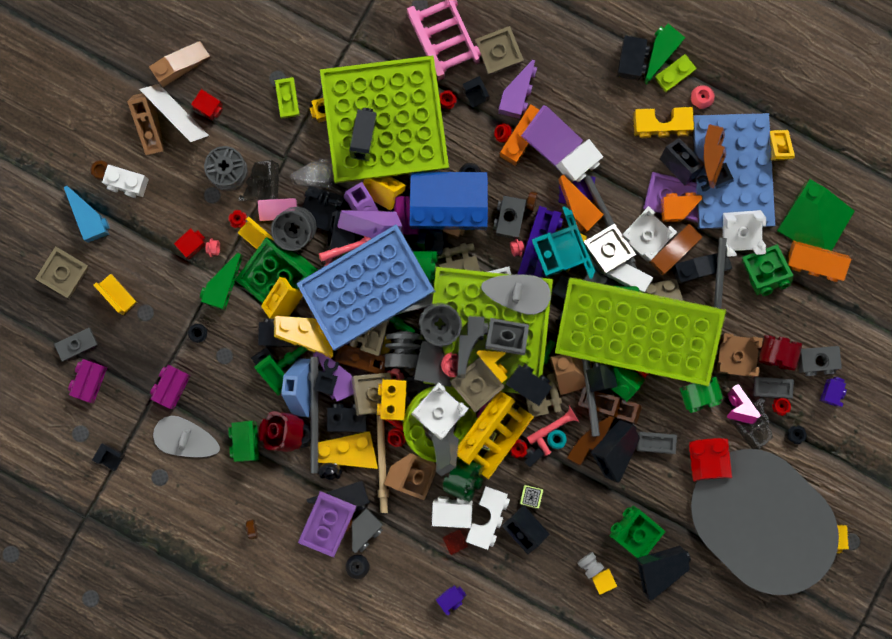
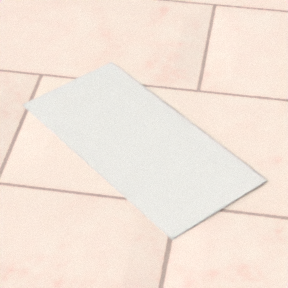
[139,84,209,142]

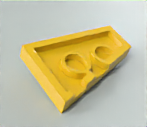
[274,316,333,359]
[318,431,378,469]

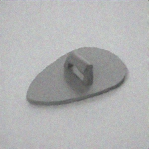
[481,275,551,314]
[153,416,220,457]

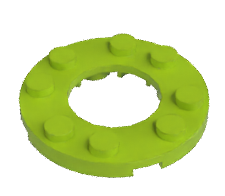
[403,385,478,462]

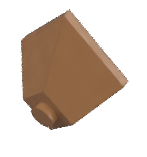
[550,354,592,395]
[384,453,436,500]

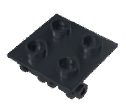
[302,185,345,231]

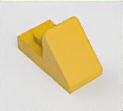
[770,130,795,161]
[476,350,508,383]

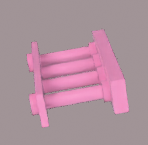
[407,0,481,81]

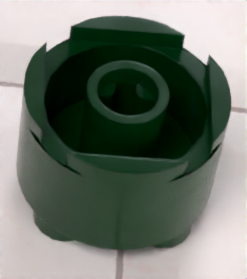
[443,456,484,502]

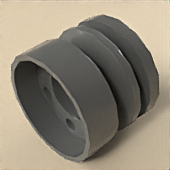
[204,146,248,191]
[271,206,317,251]
[419,303,462,346]
[385,332,426,369]

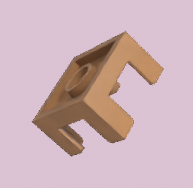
[716,333,763,378]

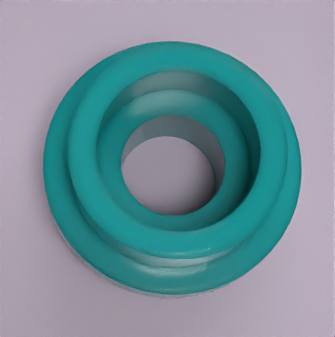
[547,430,567,449]

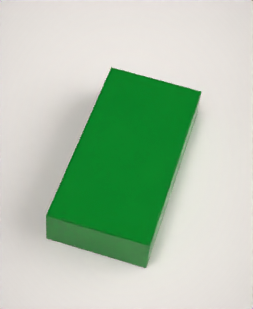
[254,355,285,396]

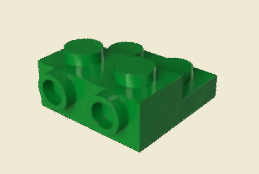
[742,244,793,296]
[609,505,666,558]

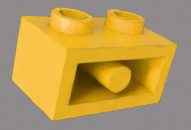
[377,380,407,421]

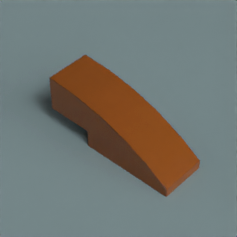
[704,124,727,189]
[650,223,702,276]

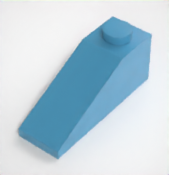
[64,186,110,243]

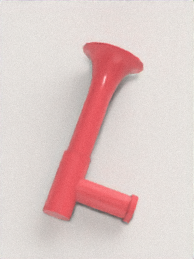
[319,236,371,266]
[527,406,580,456]

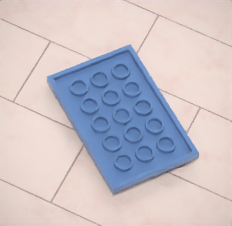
[693,113,775,229]
[296,224,435,351]

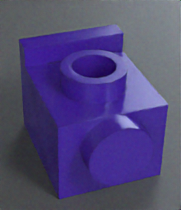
[820,377,847,407]
[436,584,467,616]

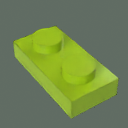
[655,54,697,92]
[275,77,300,119]

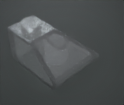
[290,159,333,189]

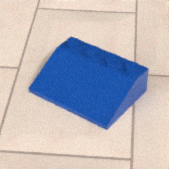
[410,172,488,230]

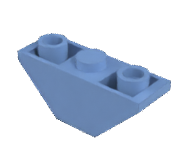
[282,359,310,417]

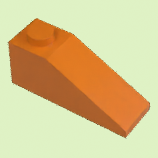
[558,175,604,233]

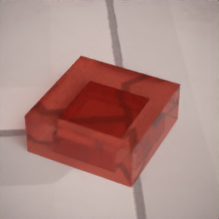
[442,529,468,555]

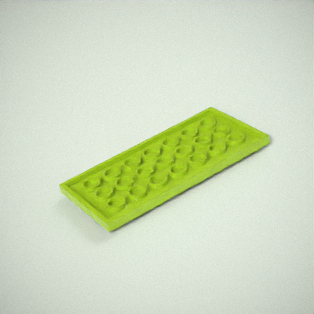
[555,278,726,386]

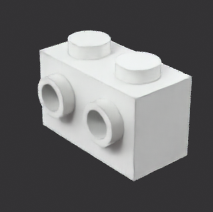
[556,139,603,182]
[102,165,149,198]
[432,496,473,528]

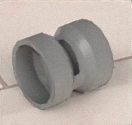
[577,552,604,579]

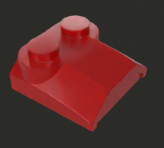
[689,438,732,482]

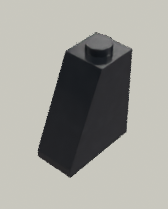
[349,108,377,162]
[591,420,640,483]
[636,546,691,600]

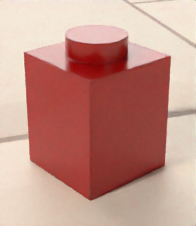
[191,89,223,121]
[174,228,206,260]

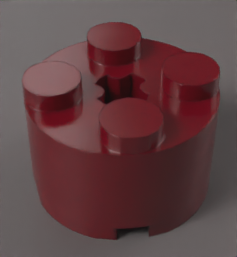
[759,335,803,370]
[259,411,304,452]

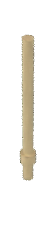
[376,414,389,513]

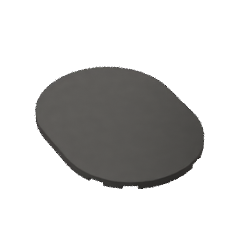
[691,449,839,595]

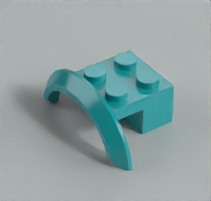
[532,207,595,279]

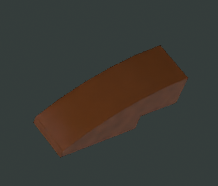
[578,387,642,425]
[566,416,614,465]

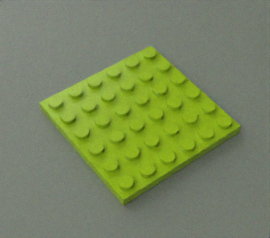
[320,55,449,183]
[424,267,553,393]

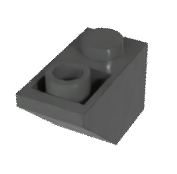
[352,508,383,553]

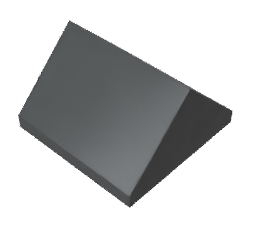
[485,318,529,356]

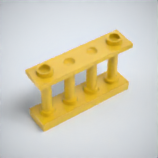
[457,391,534,479]

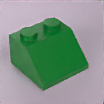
[229,421,259,462]

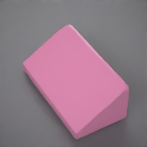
[258,198,297,221]

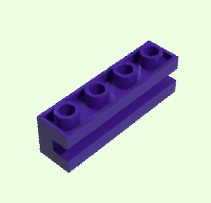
[517,206,563,278]

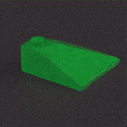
[777,179,855,251]
[235,237,318,303]

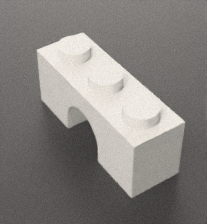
[466,486,510,550]

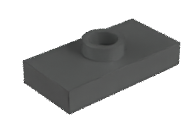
[54,328,98,362]
[753,377,794,399]
[636,432,677,454]

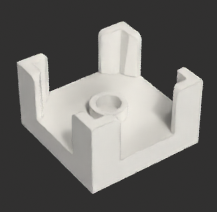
[622,206,677,263]
[723,210,766,257]
[411,383,468,440]

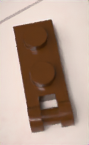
[334,345,387,374]

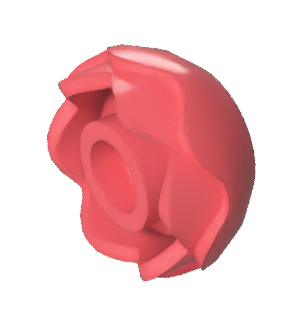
[691,85,714,109]
[441,352,458,377]

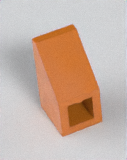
[661,192,702,222]

